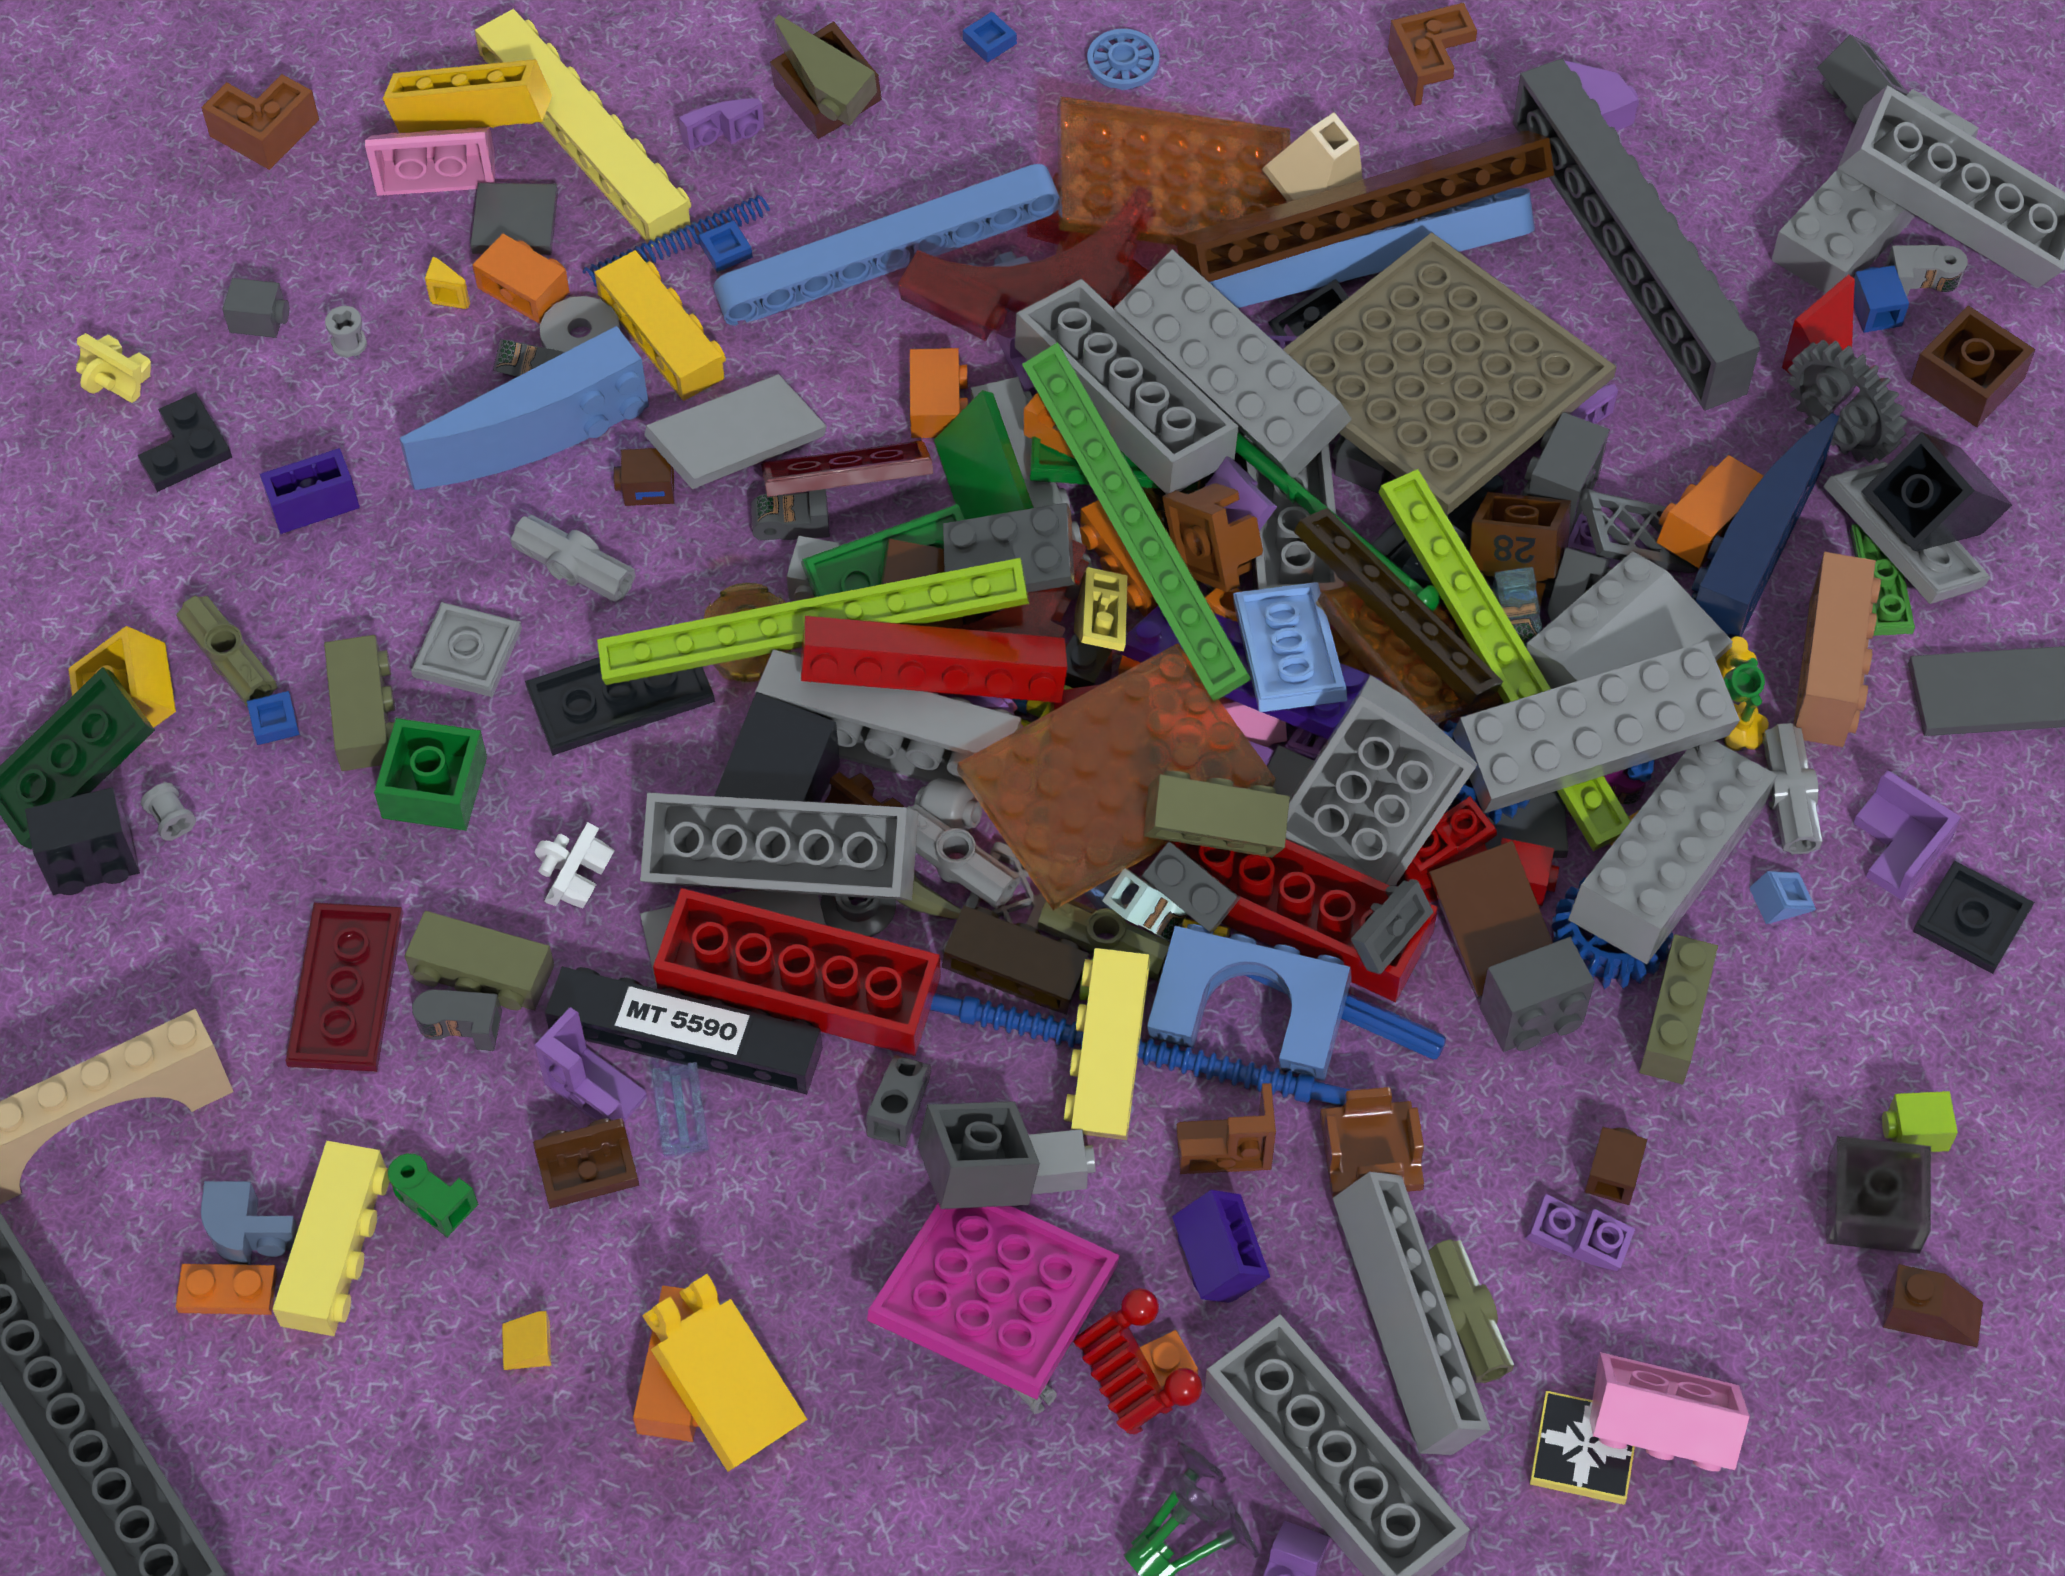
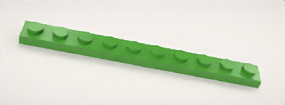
[1022,342,1252,702]

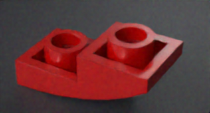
[1412,796,1497,875]

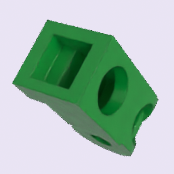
[388,1153,479,1238]

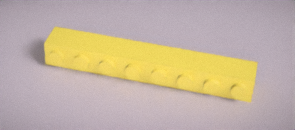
[475,8,691,247]

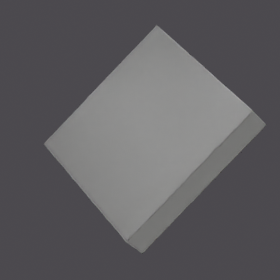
[411,602,522,697]

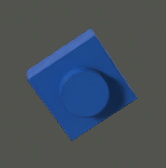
[963,11,1017,63]
[698,220,753,272]
[247,691,300,745]

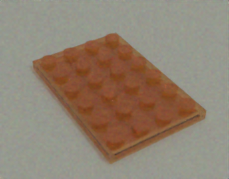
[1057,96,1291,246]
[957,643,1276,910]

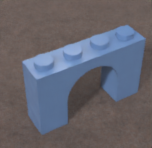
[1147,924,1351,1081]

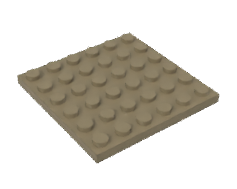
[1283,232,1616,515]

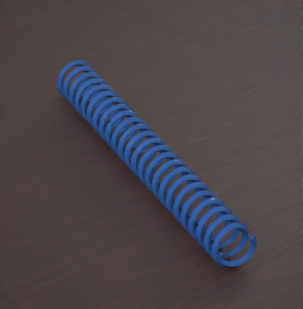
[583,195,770,287]

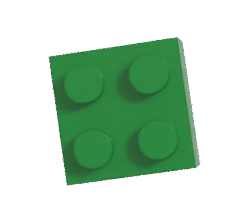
[374,718,487,831]

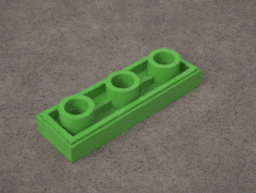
[1850,524,1915,636]

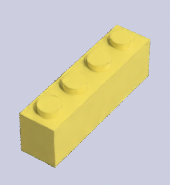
[1064,948,1150,1140]
[272,1140,389,1336]

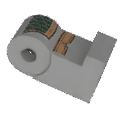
[1885,245,1968,297]

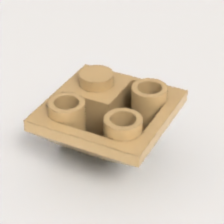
[1262,112,1363,202]

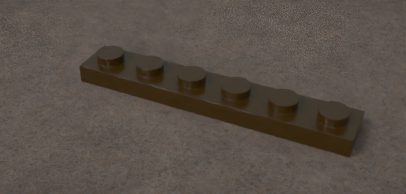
[1293,508,1503,706]

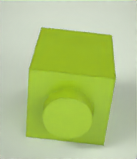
[1882,1091,1958,1154]

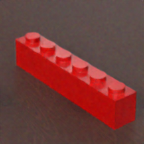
[801,616,1067,703]

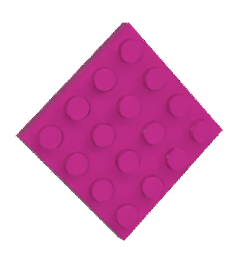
[867,1203,1120,1400]

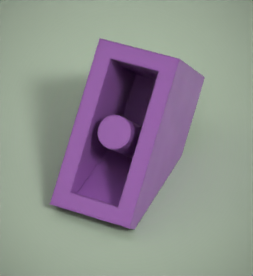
[1564,60,1639,131]

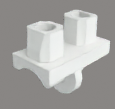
[535,822,615,909]

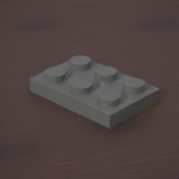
[943,503,1075,593]

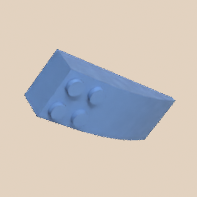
[399,326,649,490]

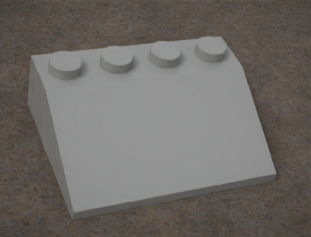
[1527,551,1733,689]
[1286,675,1477,886]

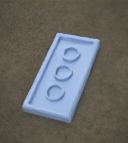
[1233,582,1347,712]

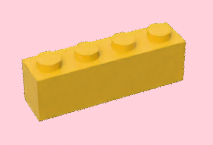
[383,59,552,133]
[594,250,726,401]

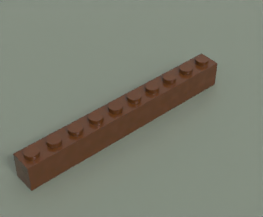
[1175,130,1554,282]

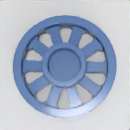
[1087,29,1160,90]

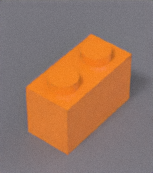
[472,233,570,324]
[910,348,968,438]

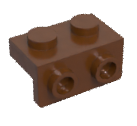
[533,1118,640,1209]

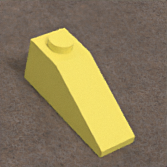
[1074,567,1128,652]

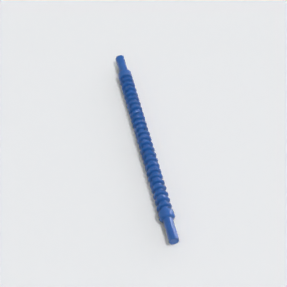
[930,993,1351,1106]

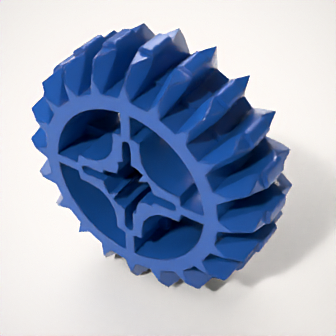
[1551,877,1673,989]

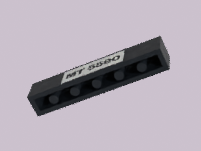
[545,966,823,1095]

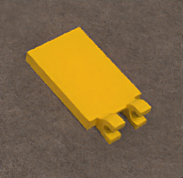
[642,1274,808,1472]

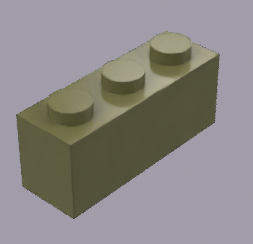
[324,635,395,771]
[1143,771,1290,857]
[404,910,554,1011]
[1639,934,1718,1084]

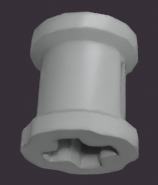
[325,306,367,358]
[140,783,196,841]

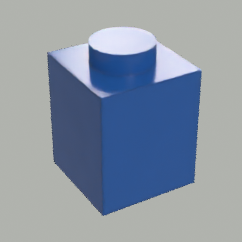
[1854,265,1909,333]

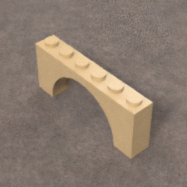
[0,1009,233,1204]

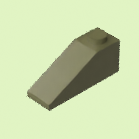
[774,14,877,126]

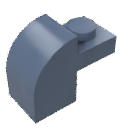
[201,1181,298,1265]

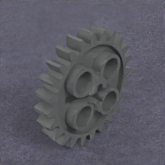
[1787,340,1907,463]

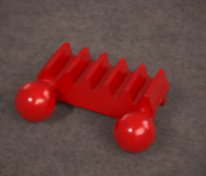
[1073,1288,1203,1435]

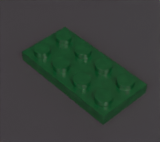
[0,667,155,849]

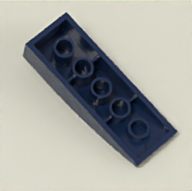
[1691,413,1839,639]

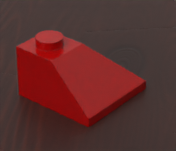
[1781,274,1855,375]

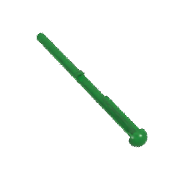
[1235,432,1439,612]

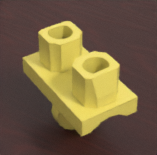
[76,333,151,403]

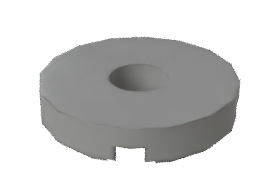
[540,296,620,352]

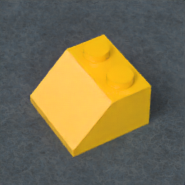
[68,626,176,728]

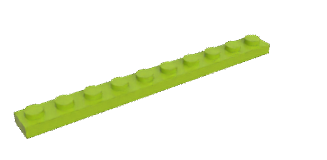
[1379,469,1631,851]
[597,558,1029,685]

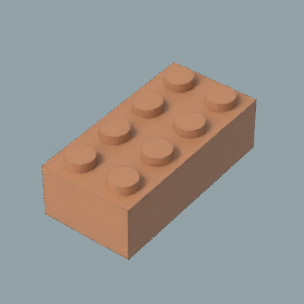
[1793,552,1881,747]

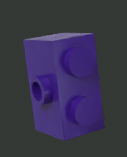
[260,448,360,534]
[1172,1190,1270,1303]

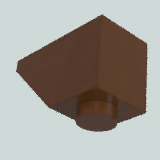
[1883,1264,1983,1348]

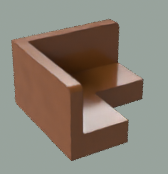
[1388,3,1477,106]
[201,74,319,170]
[1176,1083,1276,1174]

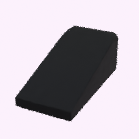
[1268,279,1349,336]

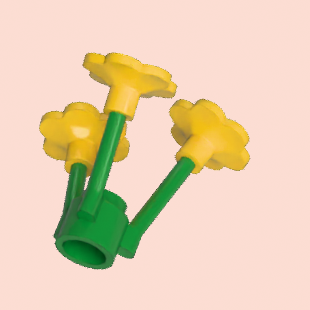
[1716,636,1769,751]

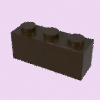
[942,905,1089,1015]

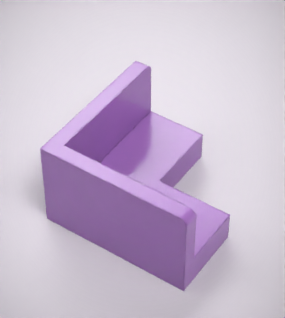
[1854,770,1961,901]
[535,1007,647,1122]

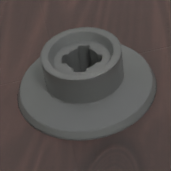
[820,895,896,937]

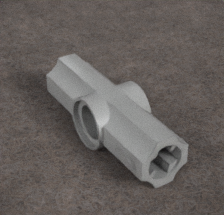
[511,514,636,602]
[1763,723,1823,855]
[907,804,1020,909]

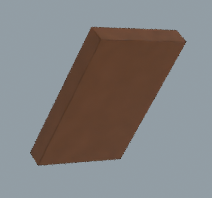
[1428,841,1553,998]

